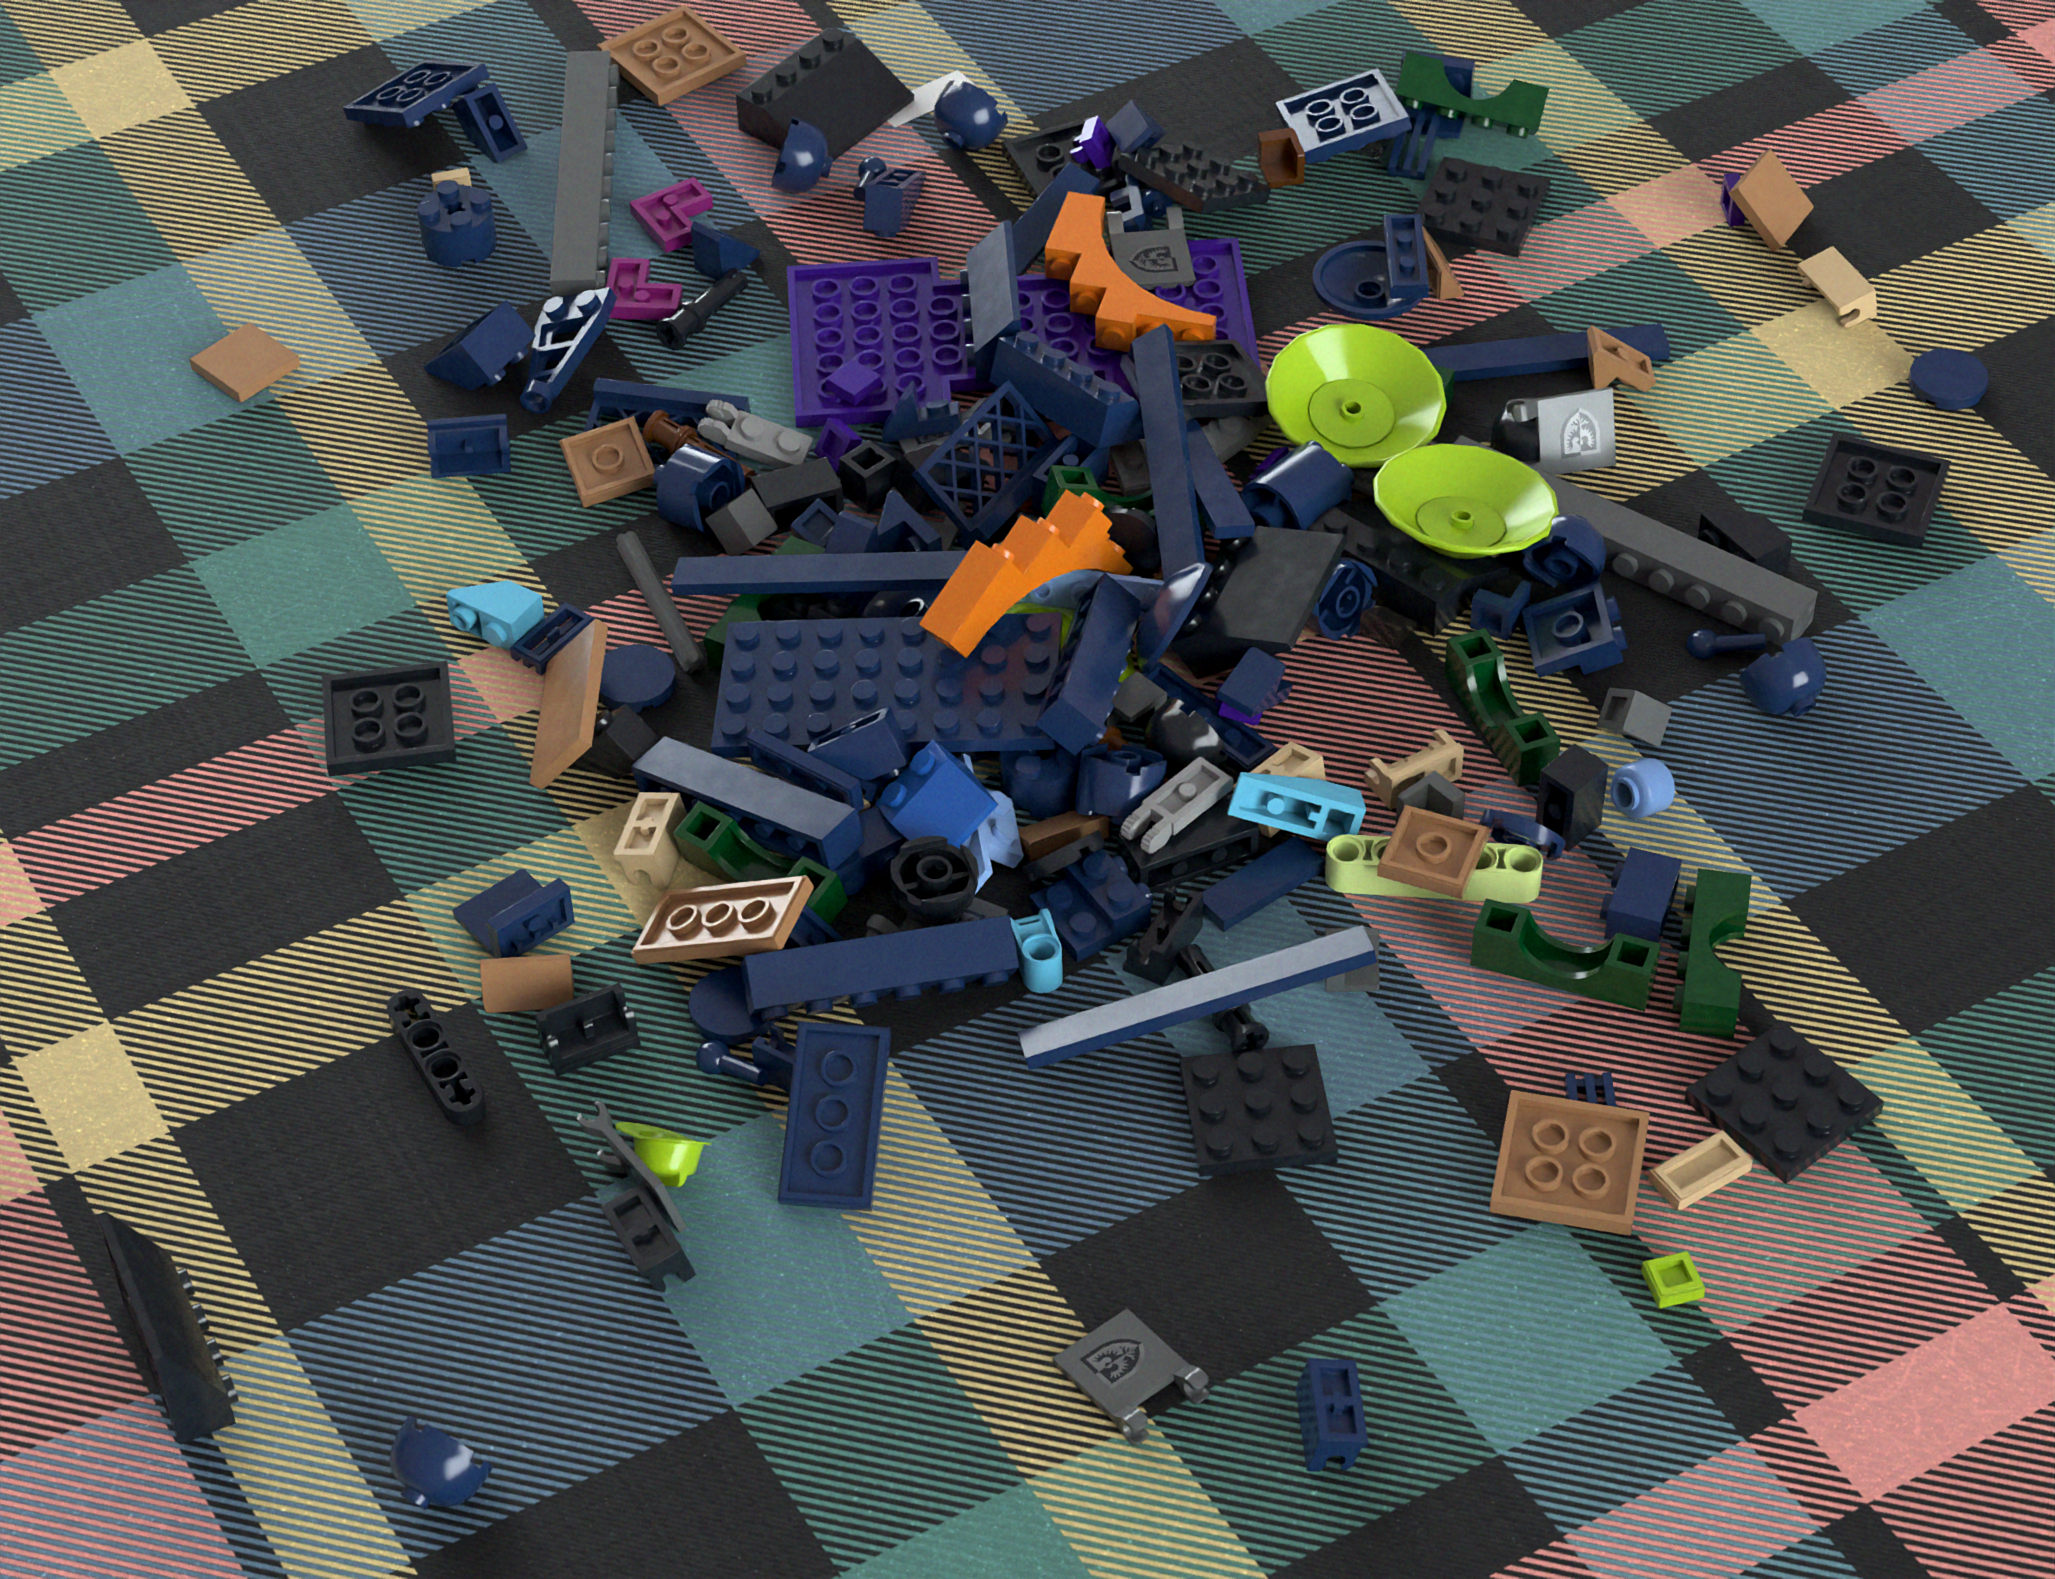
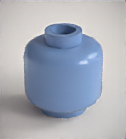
[1610,758,1675,819]

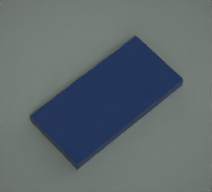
[777,1021,891,1212]

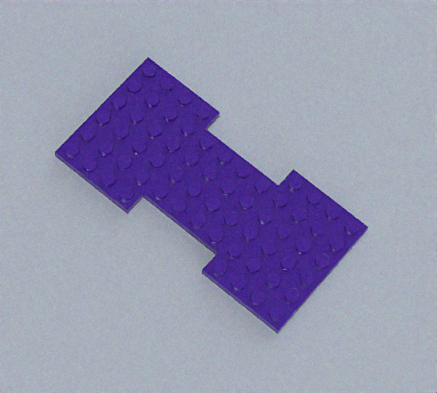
[787,238,1261,428]

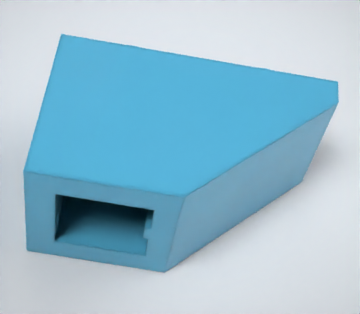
[446,580,545,651]

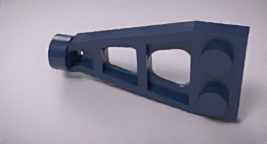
[520,287,617,414]

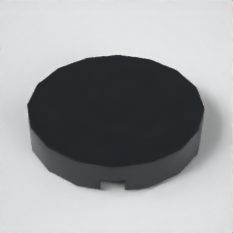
[1099,506,1162,579]
[1021,830,1106,882]

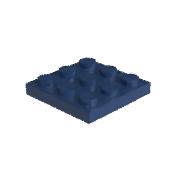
[342,59,490,128]
[1275,68,1412,164]

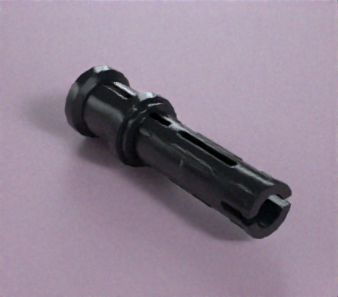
[656,268,748,350]
[1175,944,1269,1052]

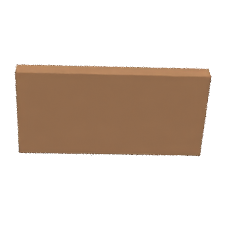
[529,618,608,790]
[631,876,814,965]

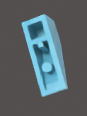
[1227,772,1366,842]

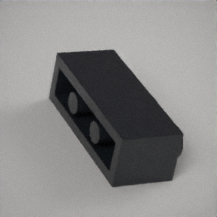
[1118,794,1259,894]

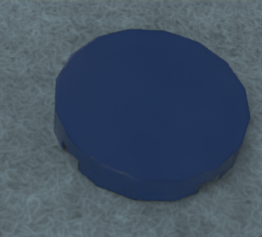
[1908,349,1989,410]
[598,644,677,713]
[1479,809,1566,861]
[688,967,776,1045]

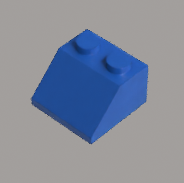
[875,739,999,848]

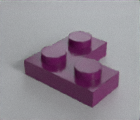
[629,177,713,253]
[605,258,683,321]

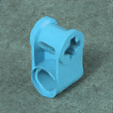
[1010,908,1063,993]

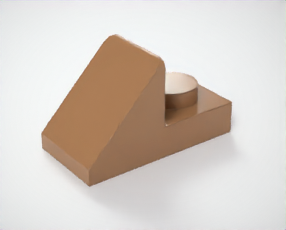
[1587,325,1656,393]

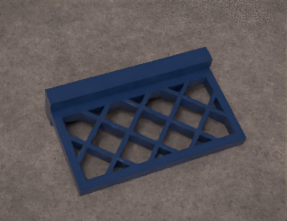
[583,378,751,471]
[911,380,1068,551]

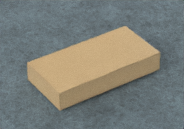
[1648,1130,1753,1211]

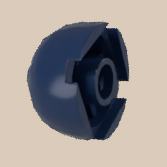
[934,80,1008,151]
[770,117,834,194]
[1522,514,1607,592]
[1305,556,1377,641]
[1739,637,1827,717]
[390,1416,493,1510]

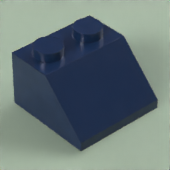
[423,300,536,391]

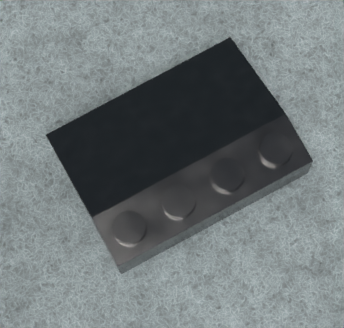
[736,26,915,161]
[1307,497,1509,637]
[1170,526,1348,679]
[97,1211,239,1445]

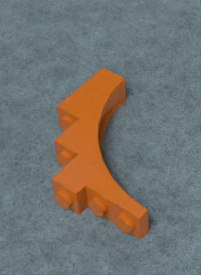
[1045,192,1216,352]
[919,489,1133,659]

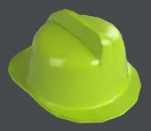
[615,1122,712,1187]

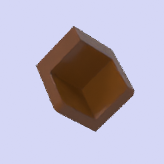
[1257,127,1305,188]

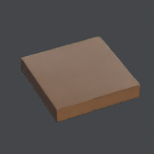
[1729,149,1814,252]
[190,322,300,403]
[559,416,655,508]
[1377,805,1489,899]

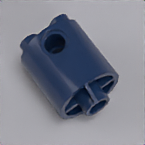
[1239,440,1355,531]

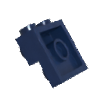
[1521,582,1629,678]
[1029,848,1153,963]

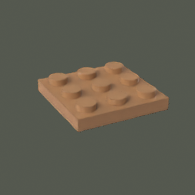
[597,4,747,106]
[1489,1090,1650,1236]

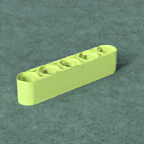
[1325,834,1543,904]

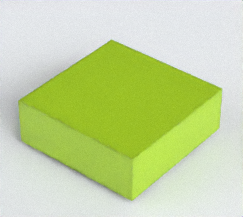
[1641,1251,1705,1309]

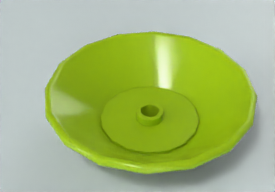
[1265,324,1447,468]
[1373,444,1559,559]

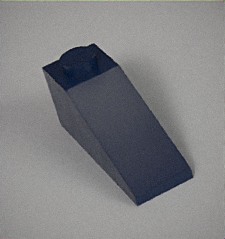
[863,167,926,238]

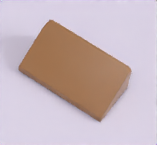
[1422,225,1464,301]
[1018,810,1109,863]
[480,954,574,1013]

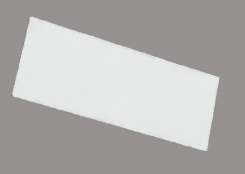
[887,70,976,128]

